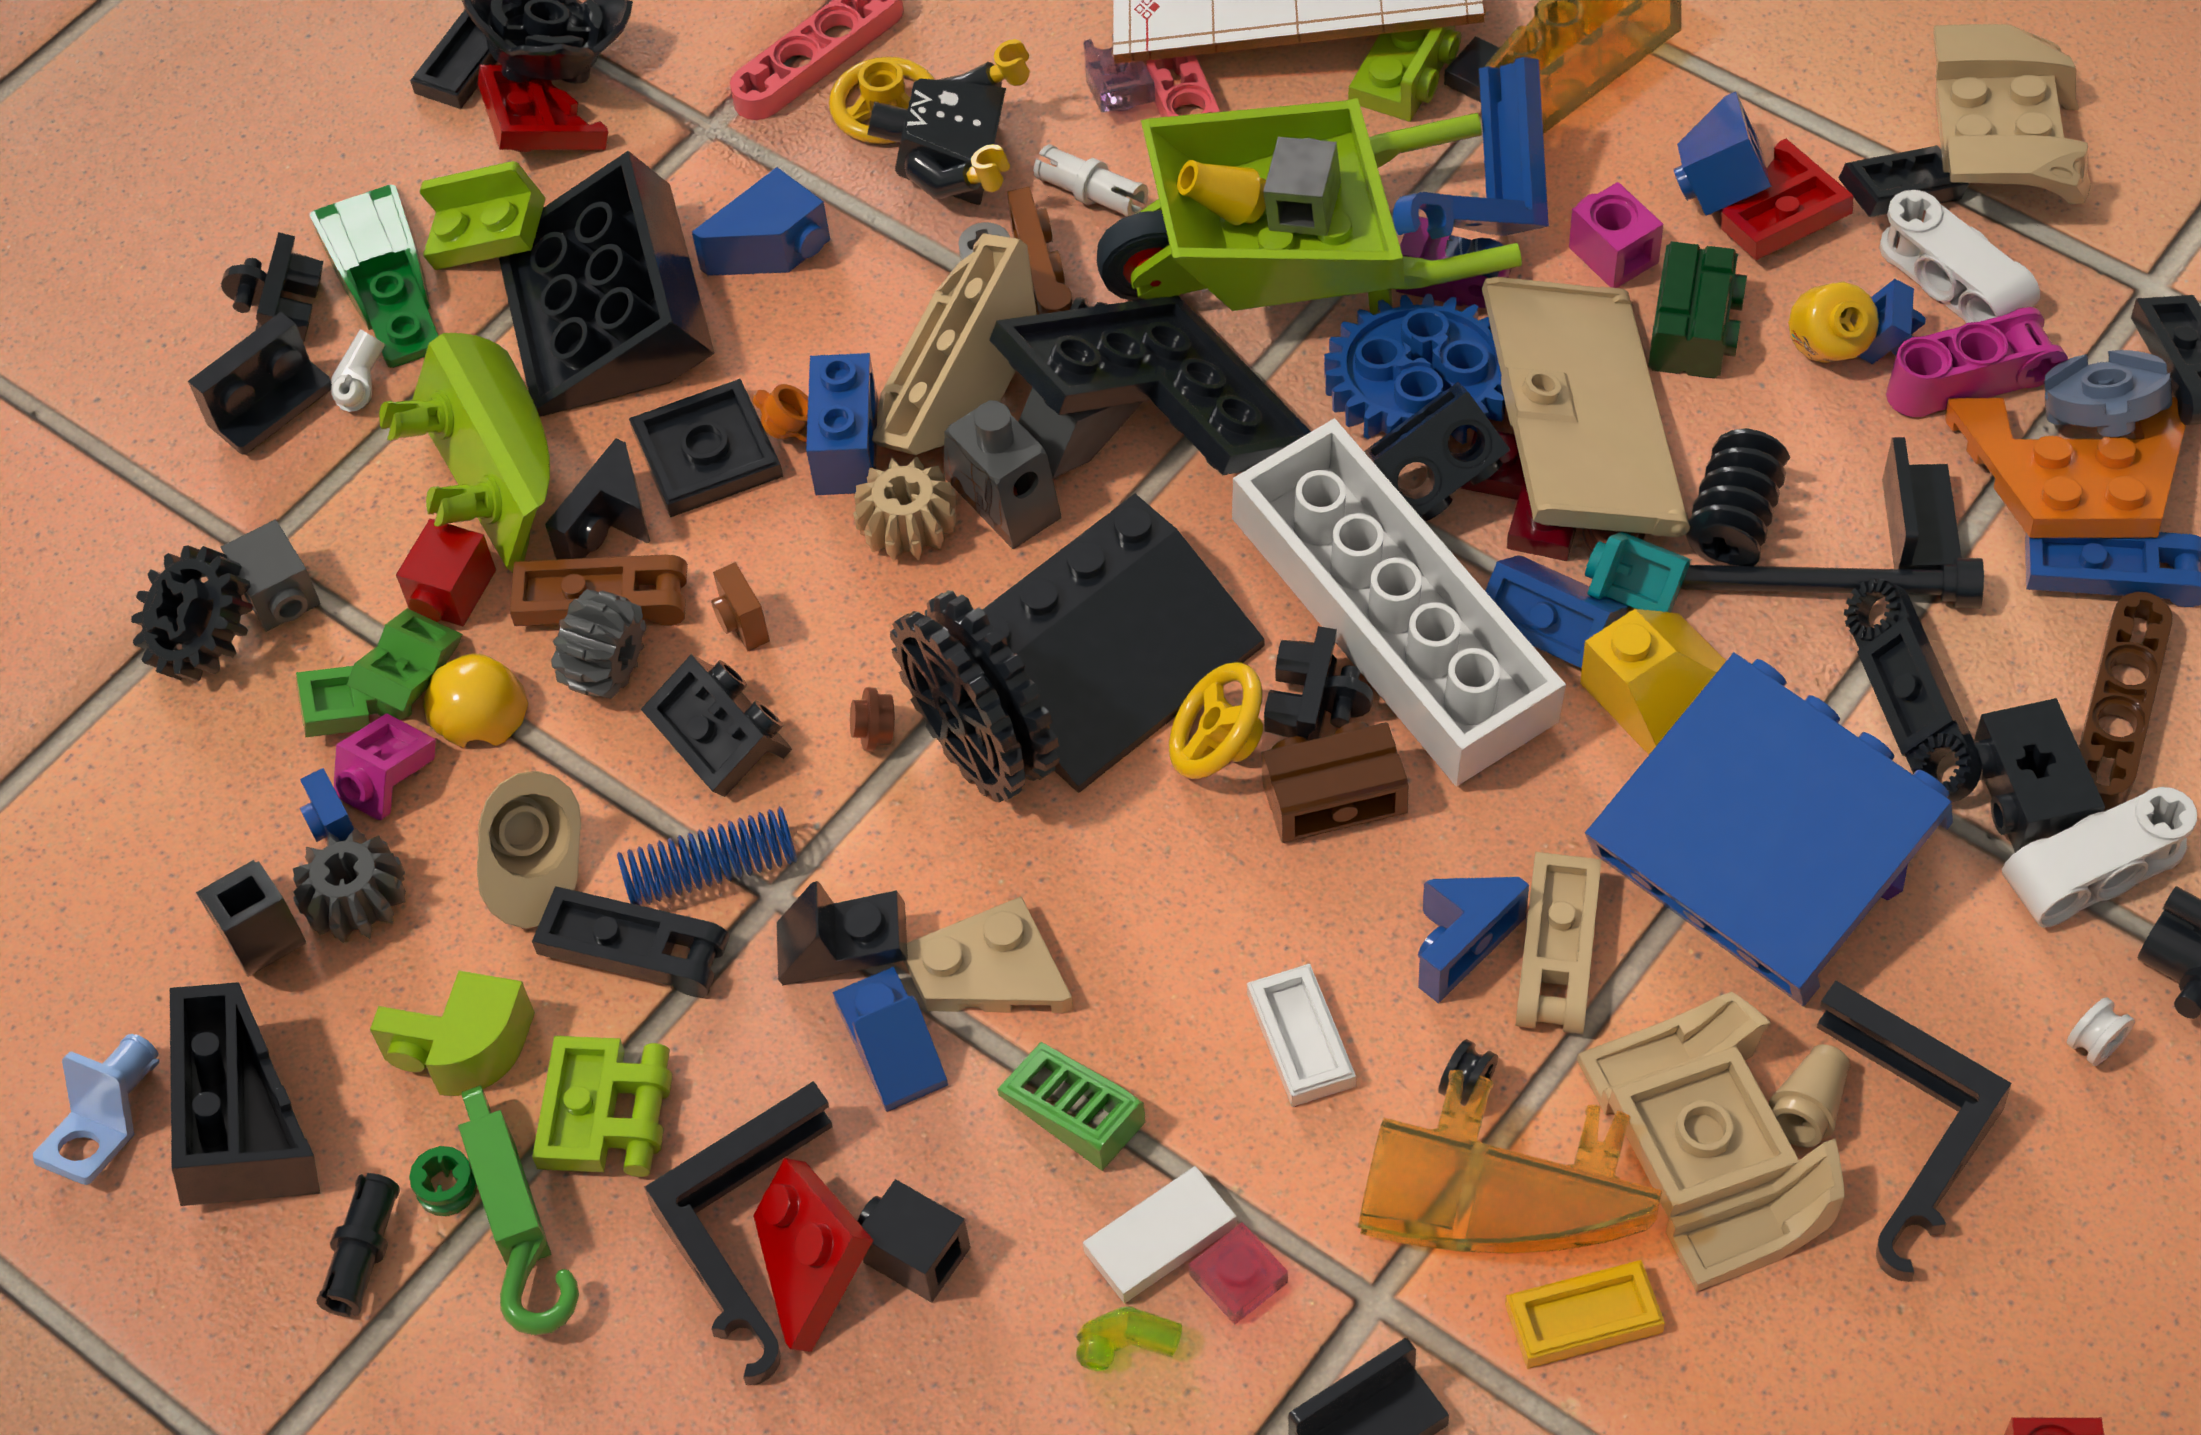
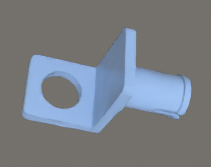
[33,1034,159,1185]

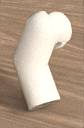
[331,329,386,412]

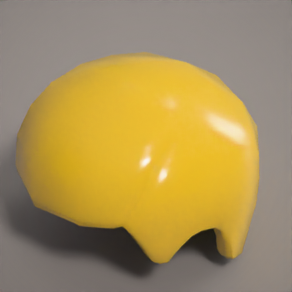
[423,654,528,748]

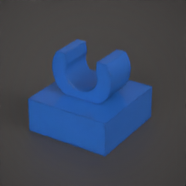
[1857,279,1926,365]

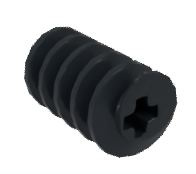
[1685,428,1791,566]

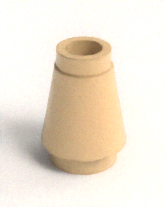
[1769,1044,1850,1147]

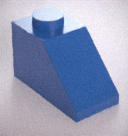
[1674,91,1771,216]
[692,167,831,276]

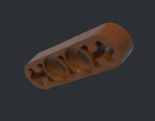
[2079,592,2172,812]

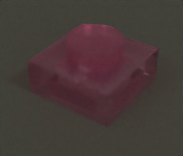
[1189,1222,1288,1325]

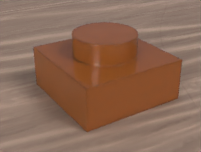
[711,562,770,651]

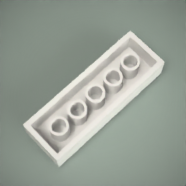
[1232,418,1566,787]

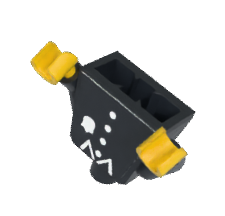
[867,39,1030,205]

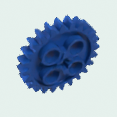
[1324,294,1506,444]

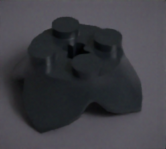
[462,0,633,84]

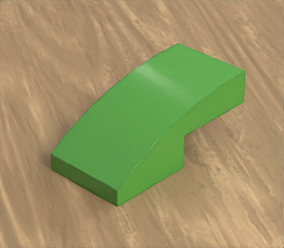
[347,608,463,712]

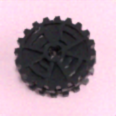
[890,590,1060,803]

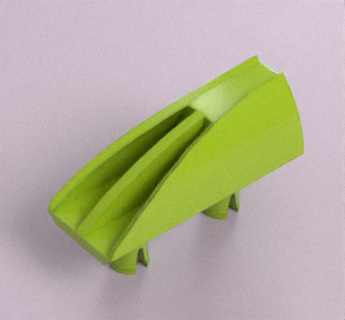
[379,333,550,573]

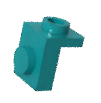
[1585,532,1692,612]

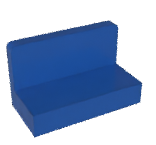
[1485,555,1629,668]

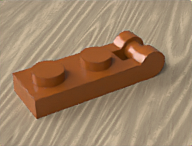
[1007,186,1073,315]
[510,554,688,626]

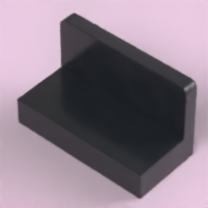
[1882,437,1962,570]
[1288,1338,1449,1435]

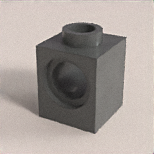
[220,519,321,632]

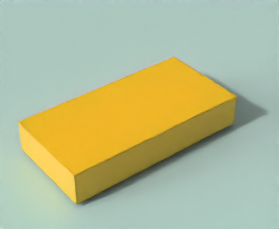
[1505,1260,1665,1369]

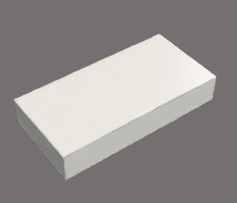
[1247,964,1356,1107]
[1083,1166,1237,1304]

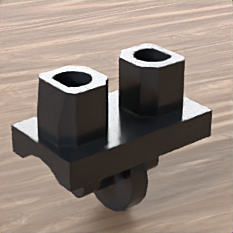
[221,232,324,342]
[1264,626,1374,741]

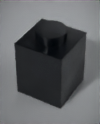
[858,1179,971,1303]

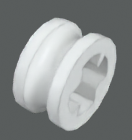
[2066,997,2135,1066]

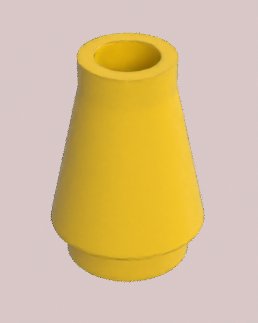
[1177,160,1266,226]

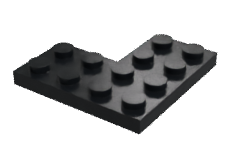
[989,295,1311,475]

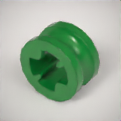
[409,1146,477,1216]

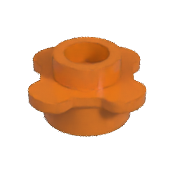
[752,384,808,442]

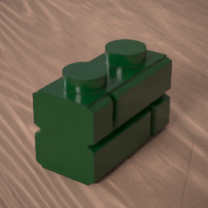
[1648,241,1747,379]

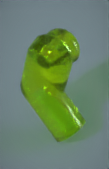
[1076,1306,1182,1371]

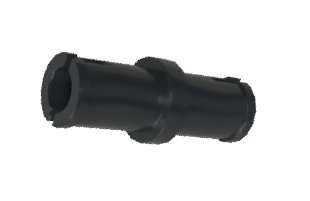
[316,1173,400,1317]

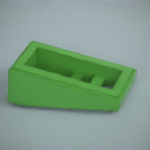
[997,1042,1146,1171]

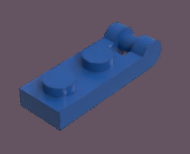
[2025,532,2201,607]

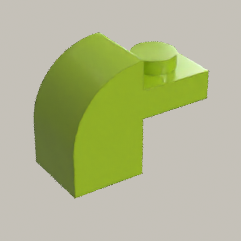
[370,971,535,1096]

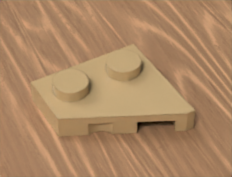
[904,896,1073,1013]

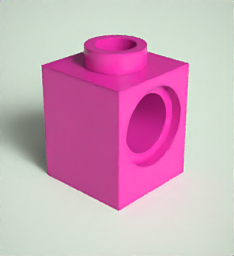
[1569,182,1664,288]

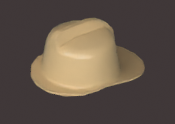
[477,771,581,928]

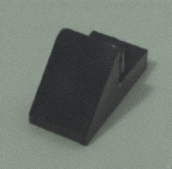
[545,438,650,560]
[777,881,908,985]

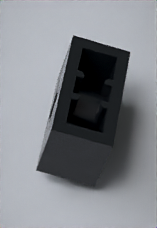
[1974,698,2105,853]

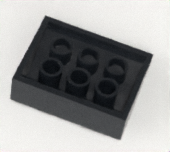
[499,151,715,417]
[982,494,1265,793]

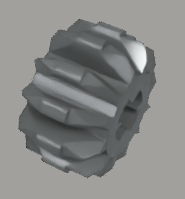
[551,589,646,699]
[293,828,406,943]

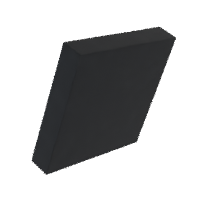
[629,379,783,518]

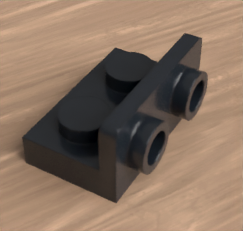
[188,312,332,455]
[641,654,792,797]

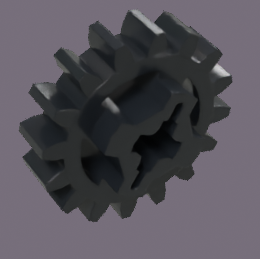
[131,545,253,682]

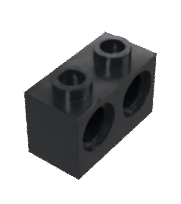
[1364,382,1510,521]

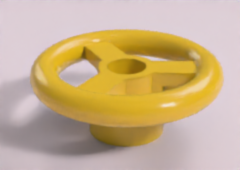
[829,57,935,144]
[1169,662,1263,779]

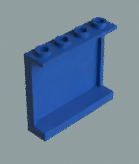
[1585,652,1953,1007]

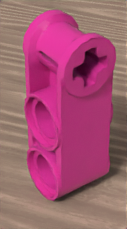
[1886,307,2068,417]

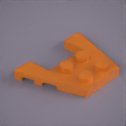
[1945,397,2186,538]

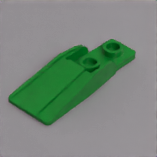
[310,184,438,368]

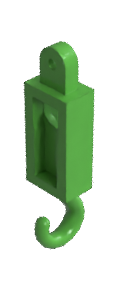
[458,1085,579,1336]

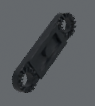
[1844,578,1982,802]

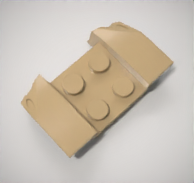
[1933,24,2091,204]
[1576,992,1845,1292]

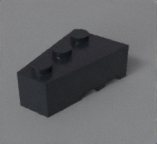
[170,982,320,1206]

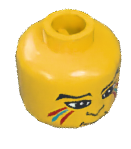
[1788,282,1879,363]

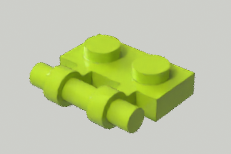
[532,1036,673,1177]

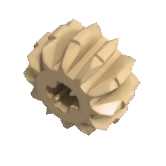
[853,456,957,562]

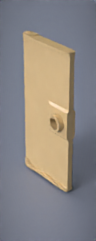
[1482,277,1690,537]

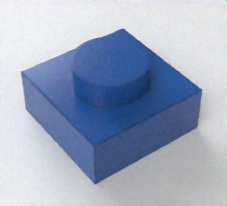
[300,768,354,842]

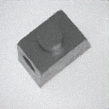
[944,400,1061,549]

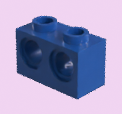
[806,353,878,495]

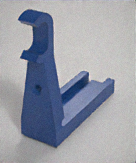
[1393,57,1549,239]

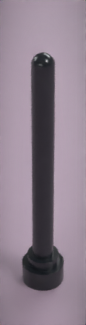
[1681,558,1984,609]

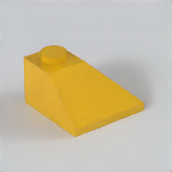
[1580,609,1726,755]

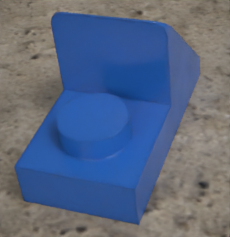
[1418,877,1529,1004]
[832,967,948,1112]

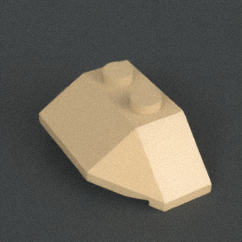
[872,233,1037,455]

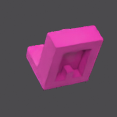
[334,713,436,820]

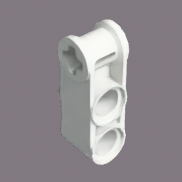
[1879,190,2040,324]
[2002,787,2197,928]

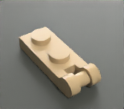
[1515,852,1602,1034]

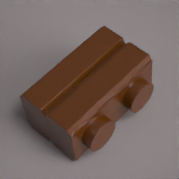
[1261,722,1409,843]

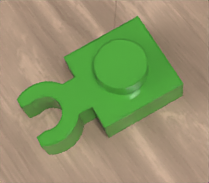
[296,666,412,738]

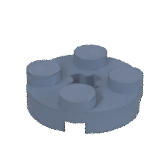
[2044,350,2173,437]

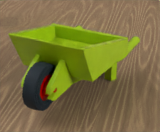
[1097,98,1522,315]

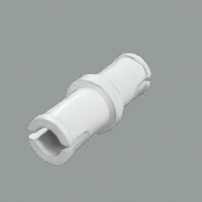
[1034,144,1149,217]

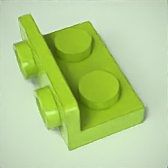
[1348,16,1461,122]
[419,161,546,270]

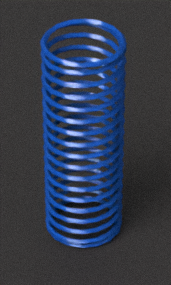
[617,806,797,906]

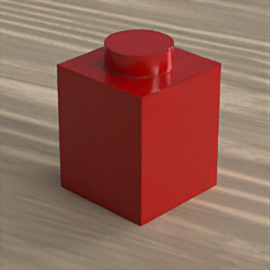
[396,518,496,627]

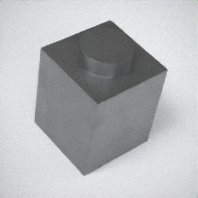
[1263,137,1341,236]

